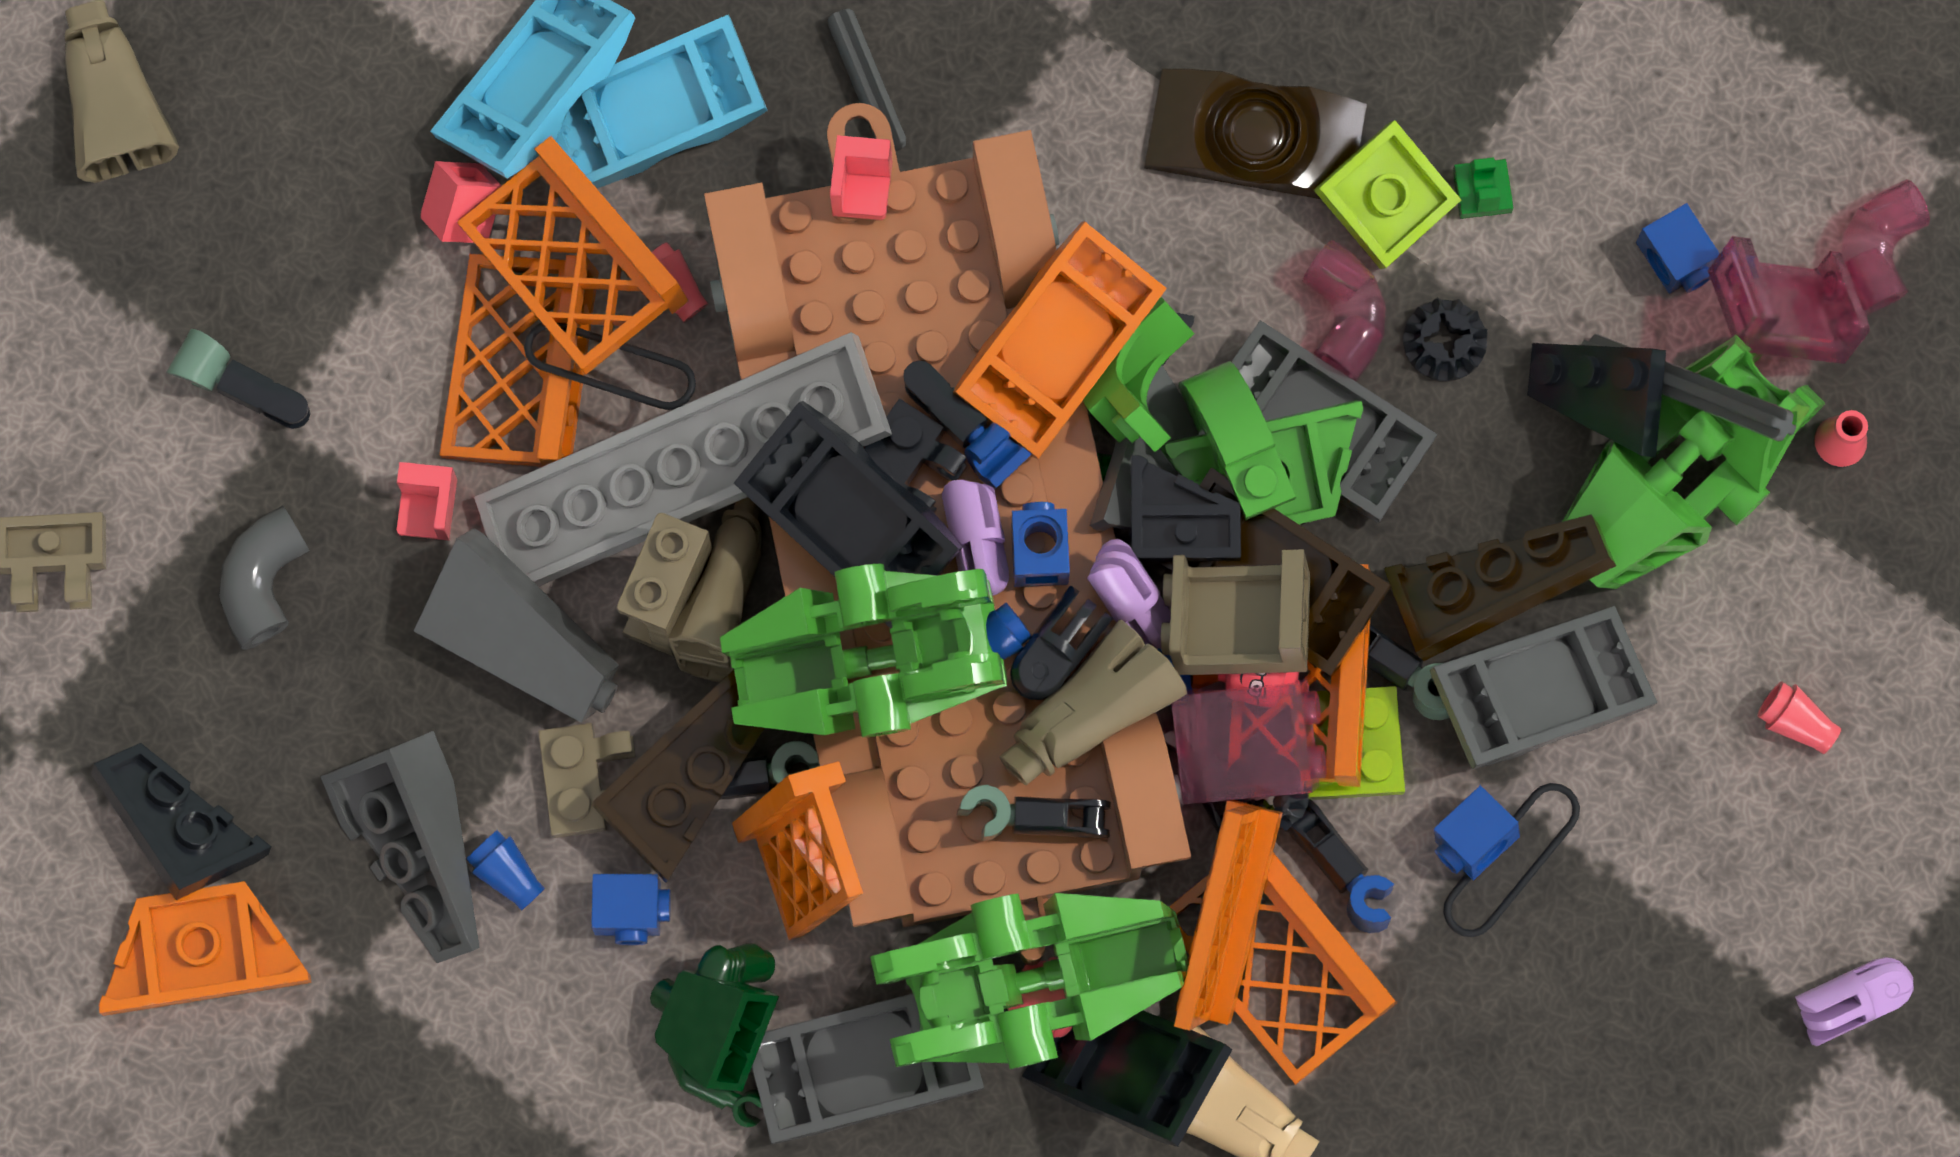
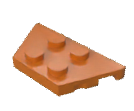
[99,881,311,1016]

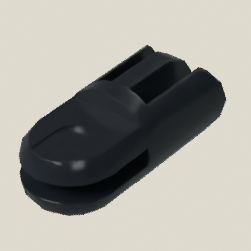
[1010,585,1113,700]

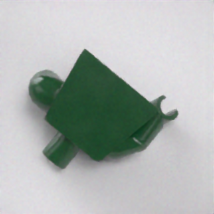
[650,943,779,1128]

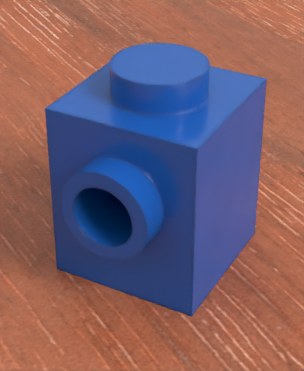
[592,874,671,945]

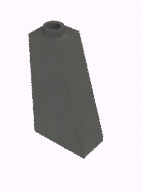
[414,528,619,723]

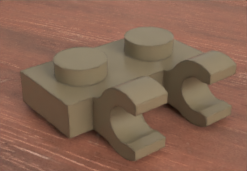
[0,512,106,612]
[538,723,636,838]

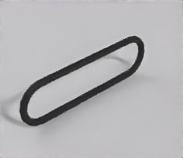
[524,323,696,410]
[1444,783,1580,937]

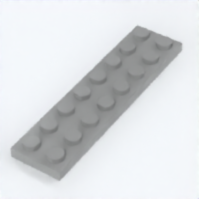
[474,332,892,587]

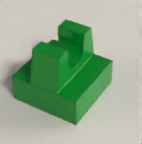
[1453,157,1514,219]

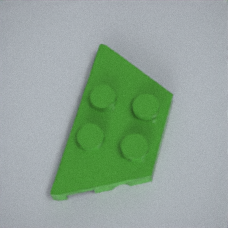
[1161,400,1363,524]

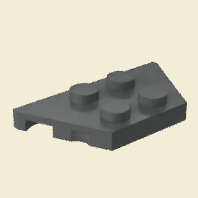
[1090,365,1205,536]

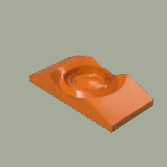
[953,221,1167,459]

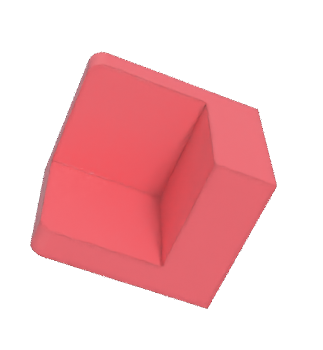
[830,135,893,220]
[421,161,502,243]
[396,462,457,541]

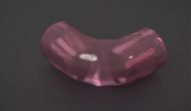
[1840,179,1930,316]
[1302,239,1386,382]

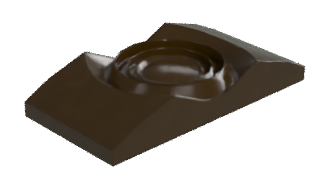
[1144,69,1367,199]
[1160,467,1392,676]

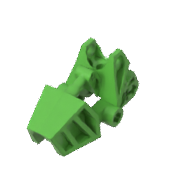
[1562,329,1825,589]
[720,564,1007,738]
[870,893,1189,1069]

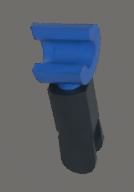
[903,360,1032,490]
[1287,799,1394,933]

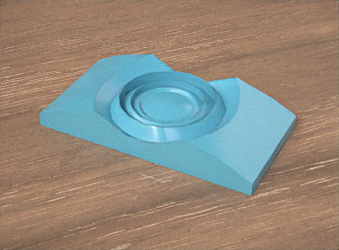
[431,0,635,179]
[556,15,768,188]

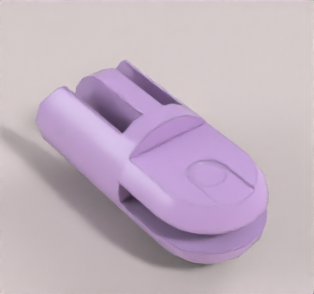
[942,480,1009,596]
[1087,539,1171,649]
[1795,957,1914,1046]

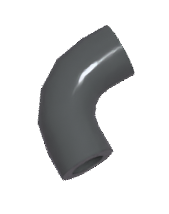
[219,505,310,650]

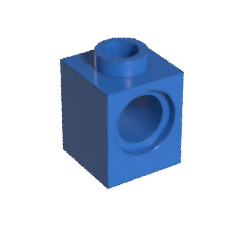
[1636,203,1721,294]
[1011,502,1070,587]
[1434,785,1520,881]

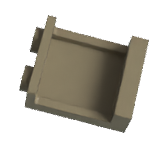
[617,513,712,656]
[1161,549,1310,675]

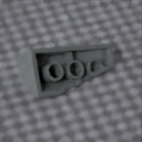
[320,731,480,963]

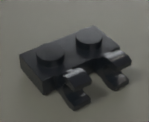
[864,399,967,513]

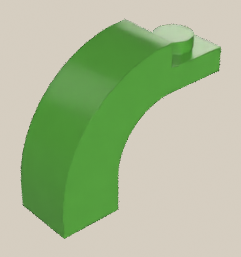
[1083,297,1195,452]
[1178,361,1296,520]

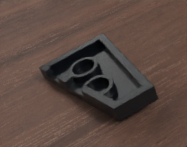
[1527,343,1666,458]
[91,743,272,900]

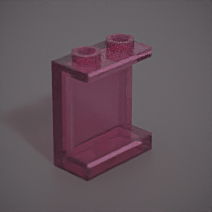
[1708,236,1870,364]
[1172,679,1327,804]

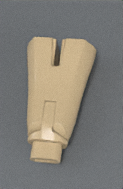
[1186,1026,1319,1157]

